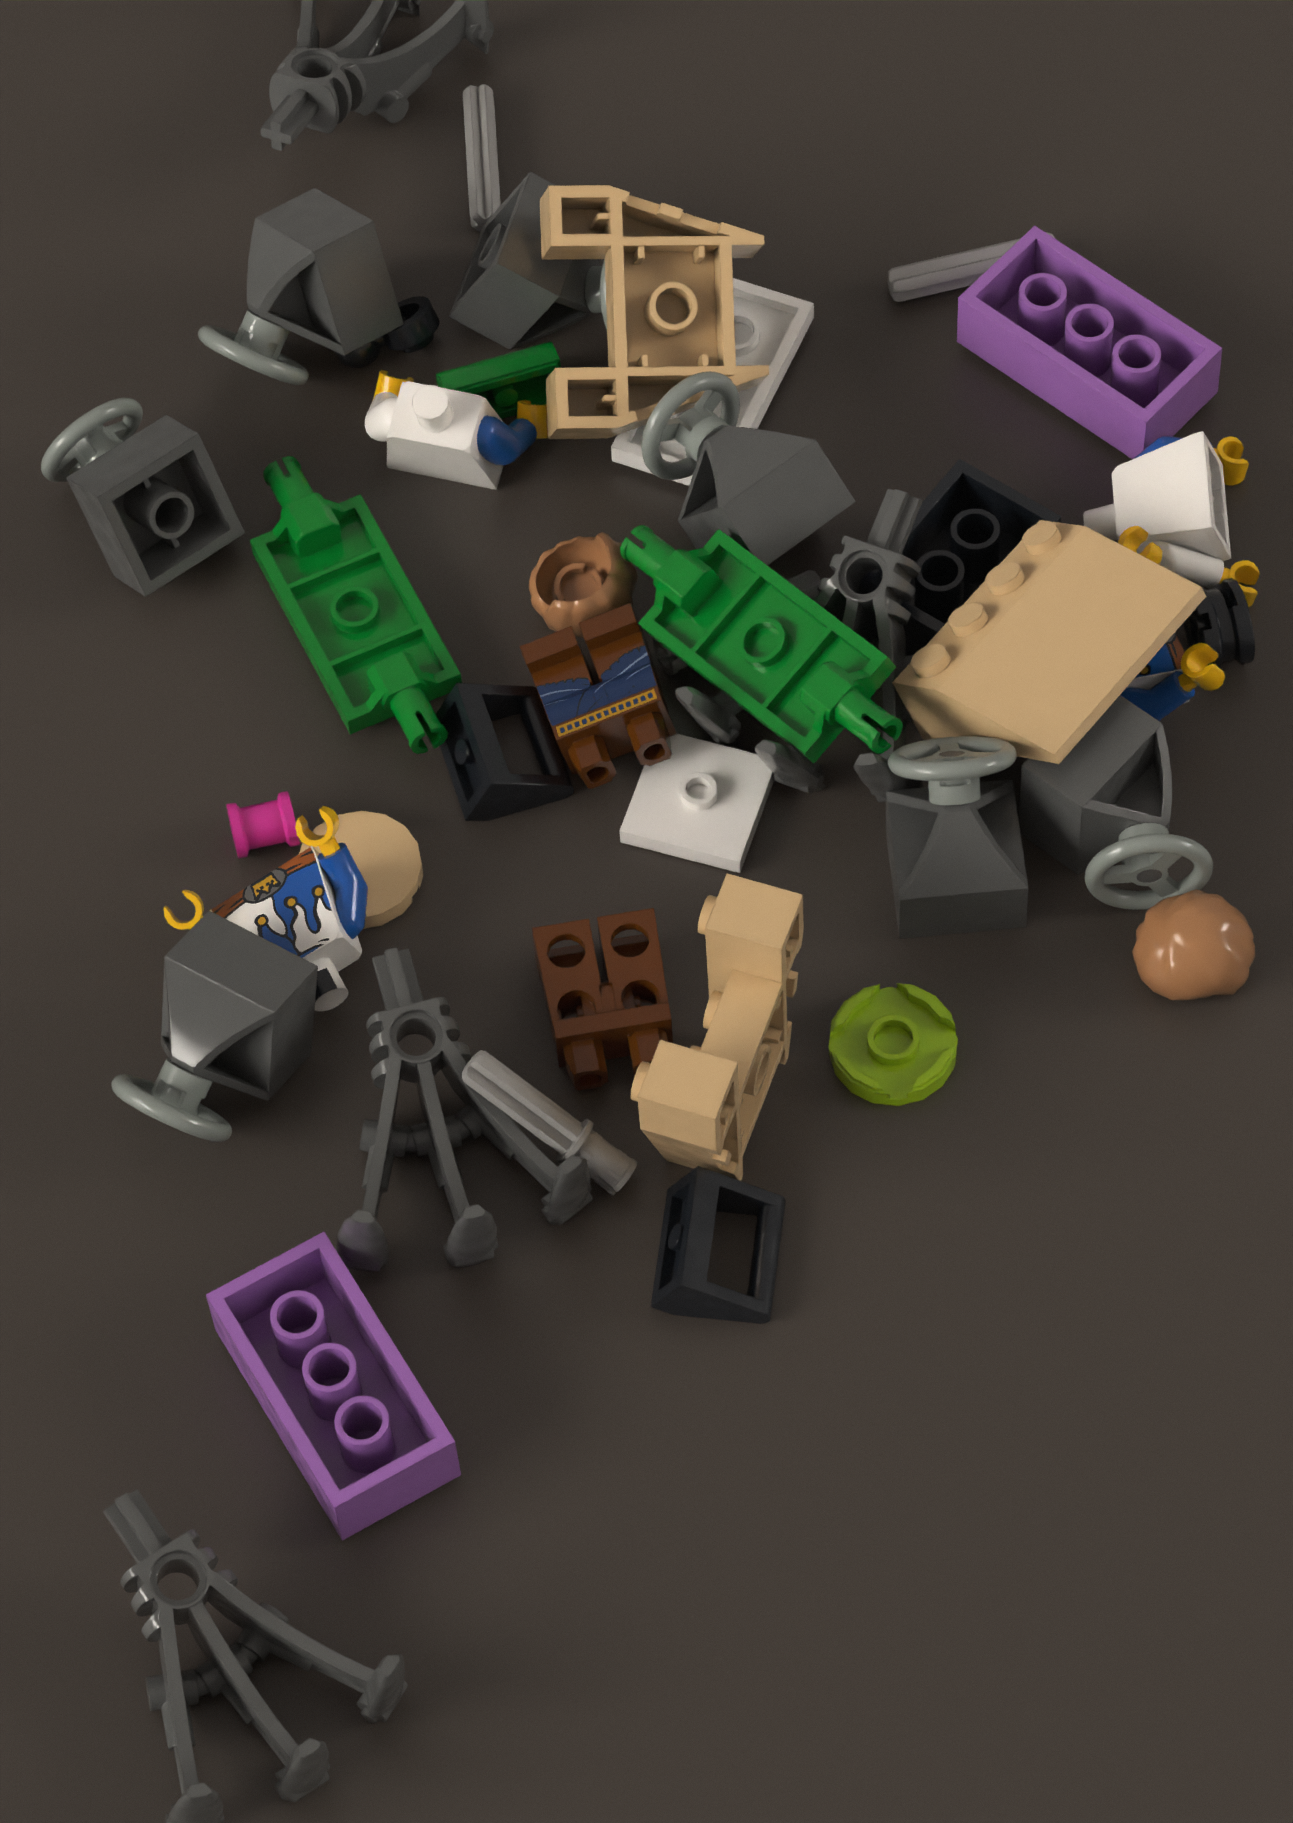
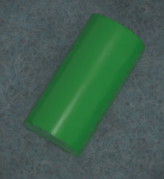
[436,341,561,419]

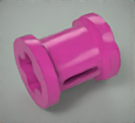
[226,791,300,859]

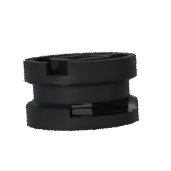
[1183,578,1255,668]

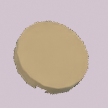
[299,810,423,929]

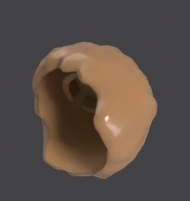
[529,532,638,638]
[1132,889,1255,1000]

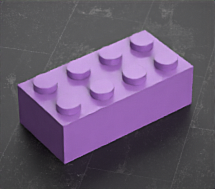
[957,226,1222,459]
[206,1232,461,1541]

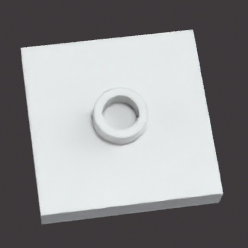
[619,734,775,873]

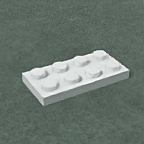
[611,278,814,486]

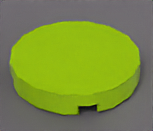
[829,983,958,1106]

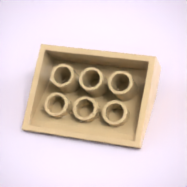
[892,520,1206,764]

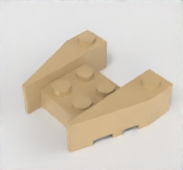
[540,185,769,439]
[631,873,804,1181]

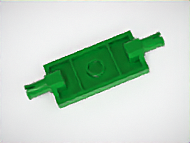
[250,456,462,754]
[620,525,903,764]

